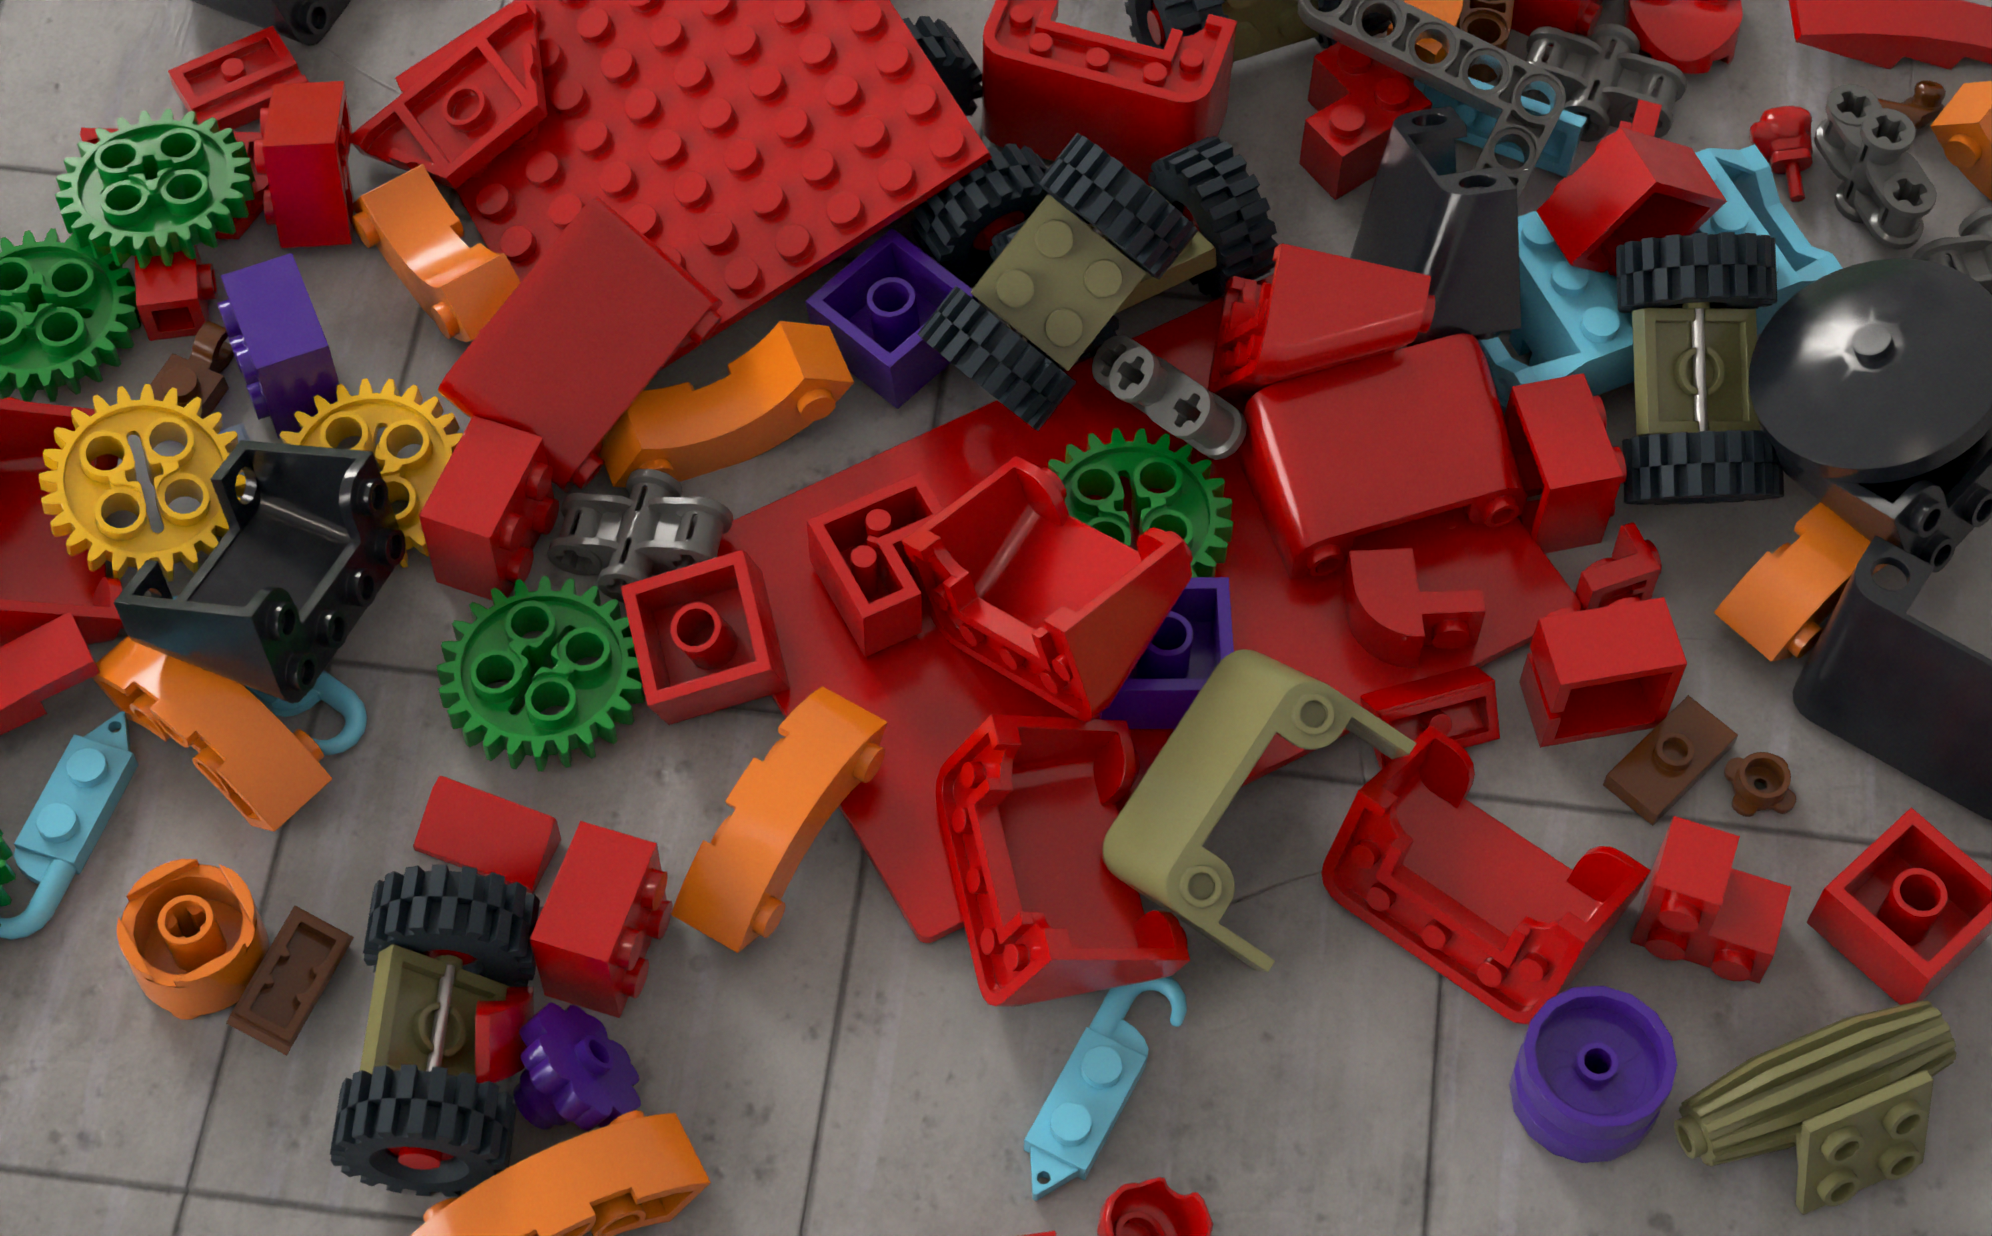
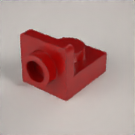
[1575,522,1662,611]

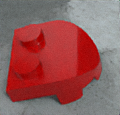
[1624,0,1743,74]

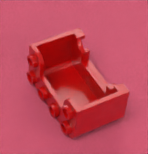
[982,0,1237,187]

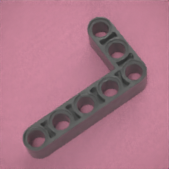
[1297,0,1566,201]

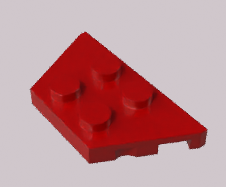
[351,0,547,189]

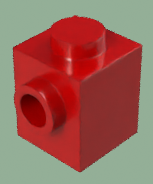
[135,245,218,341]

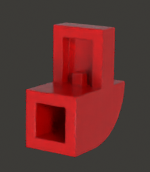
[1343,548,1486,668]

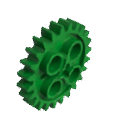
[55,109,255,268]
[0,228,141,402]
[1048,428,1233,578]
[436,576,645,771]

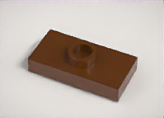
[1603,695,1738,826]
[226,905,354,1056]

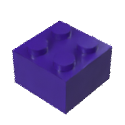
[805,228,978,409]
[217,253,339,439]
[1100,577,1234,729]

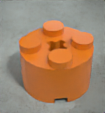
[116,859,269,1020]

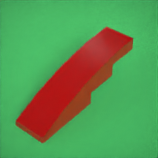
[1789,0,1992,70]
[0,611,100,735]

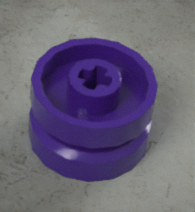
[1509,986,1677,1163]

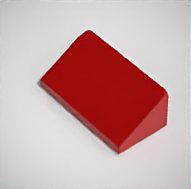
[1360,666,1500,769]
[413,776,561,894]

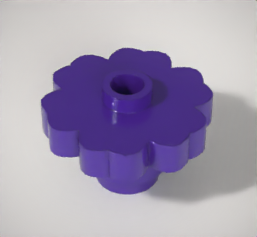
[513,1002,641,1132]

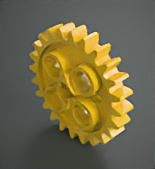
[279,378,463,568]
[39,384,246,582]

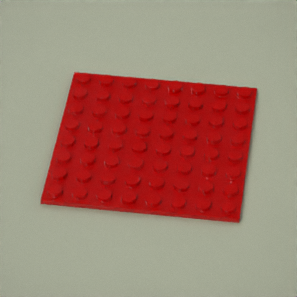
[395,0,992,371]

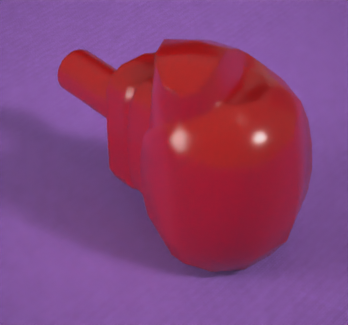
[1750,106,1813,202]

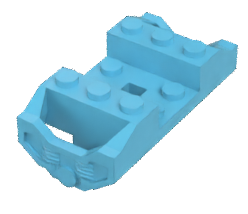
[1478,144,1843,415]

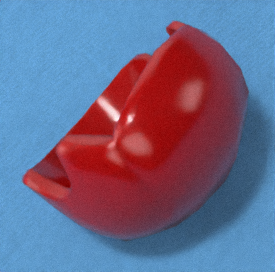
[1097,1177,1213,1236]

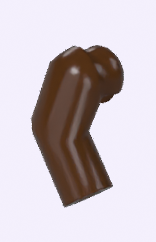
[1878,80,1946,131]

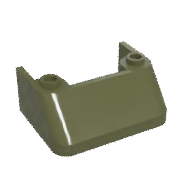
[1102,650,1416,972]

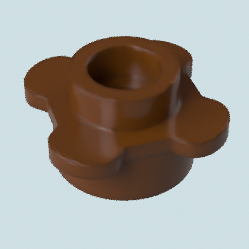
[1724,752,1796,817]

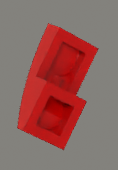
[475,987,534,1084]

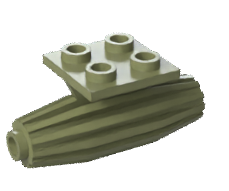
[1674,1000,1957,1215]

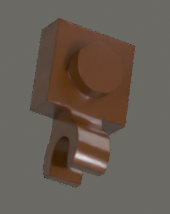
[139,321,234,419]

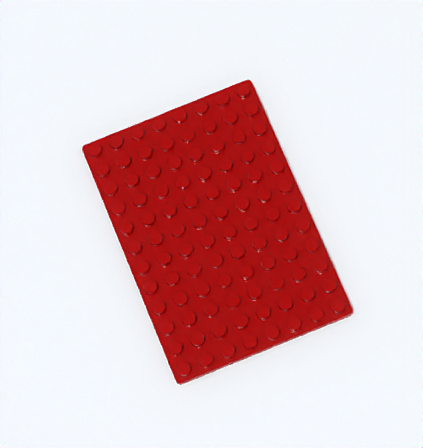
[717,274,1581,943]

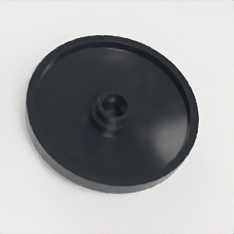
[1749,258,1992,484]

